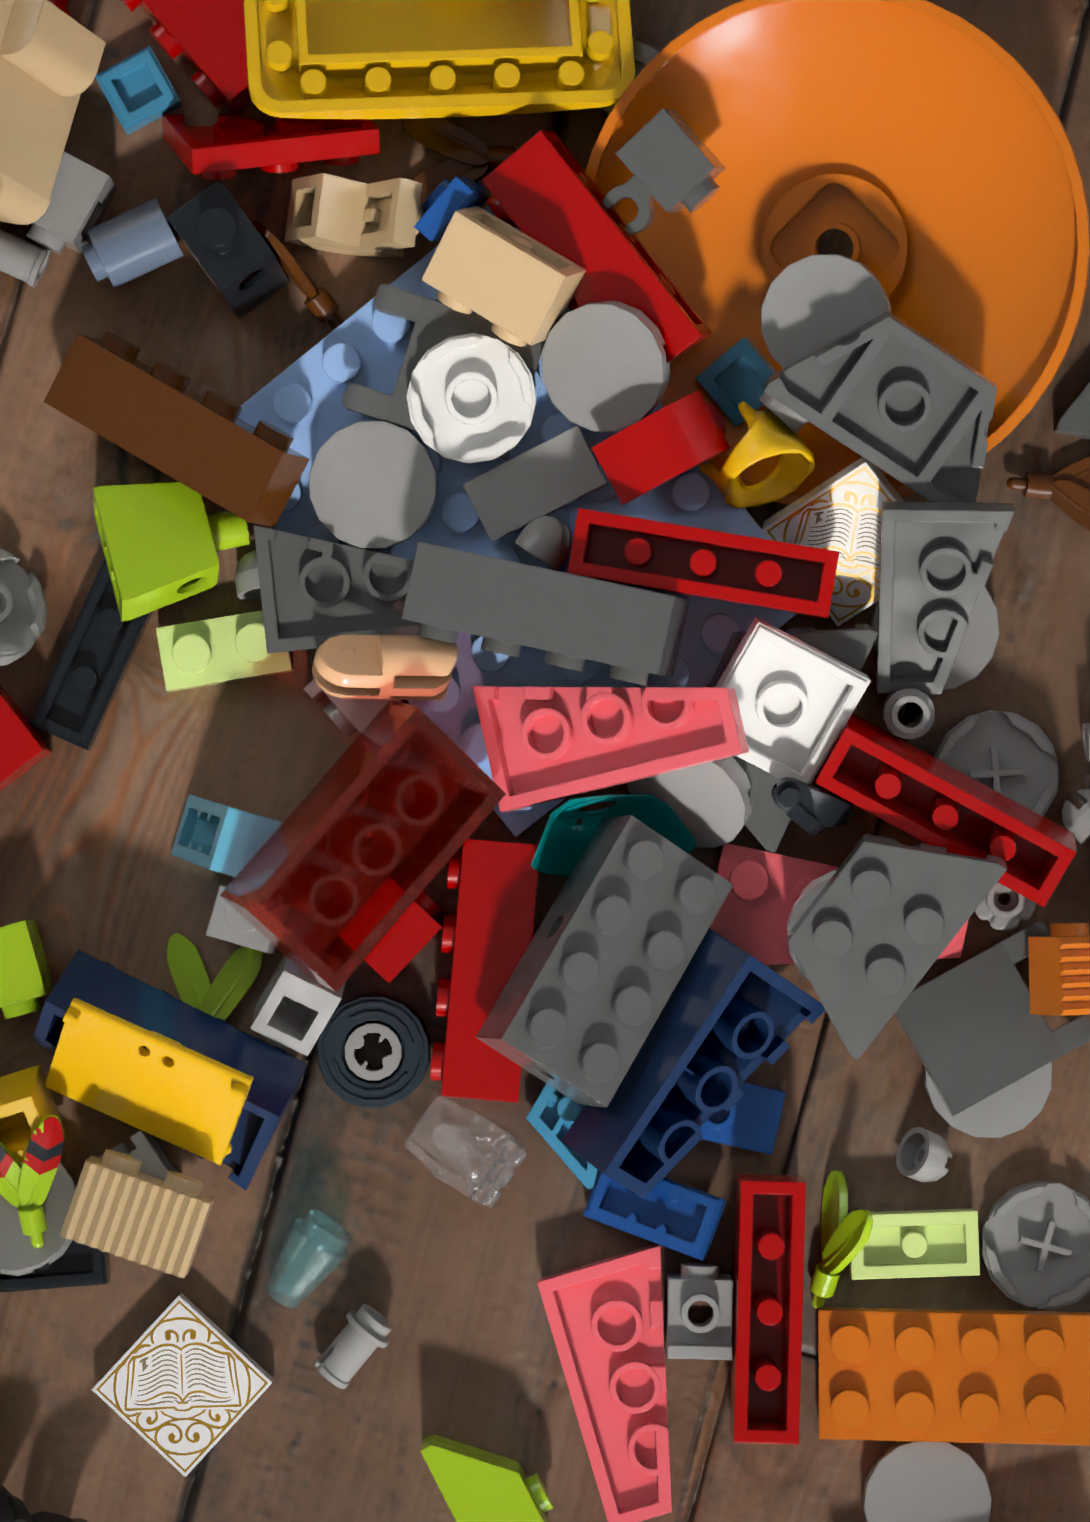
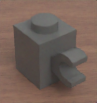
[602,108,726,235]

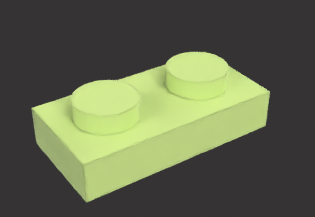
[156,610,294,692]
[848,1208,980,1280]

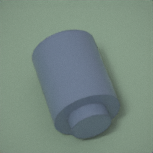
[81,197,184,288]

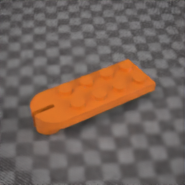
[818,1307,1090,1446]

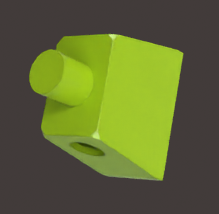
[93,482,250,622]

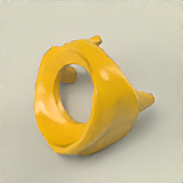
[699,401,815,508]

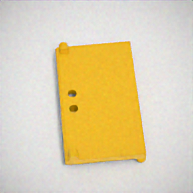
[44,997,254,1165]

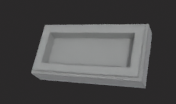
[462,425,608,543]

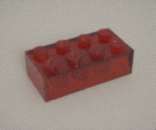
[220,700,506,992]

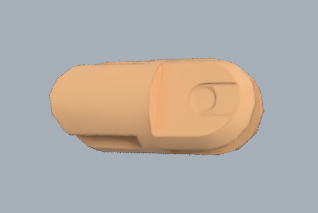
[312,634,458,700]

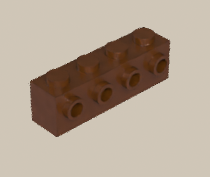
[44,332,310,527]

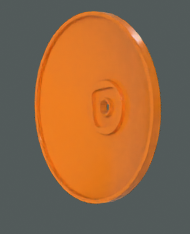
[585,0,1090,505]

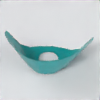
[531,795,696,876]

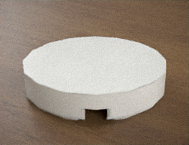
[407,333,536,464]

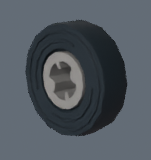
[317,994,431,1108]

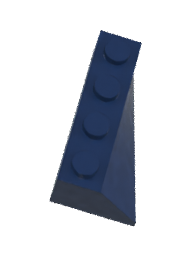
[562,928,825,1198]
[32,950,308,1191]

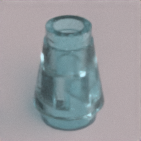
[265,1210,352,1309]

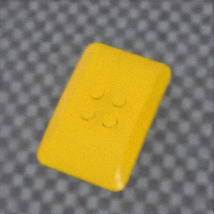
[243,0,635,119]

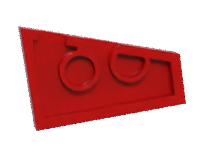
[162,113,380,180]

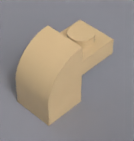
[284,173,423,258]

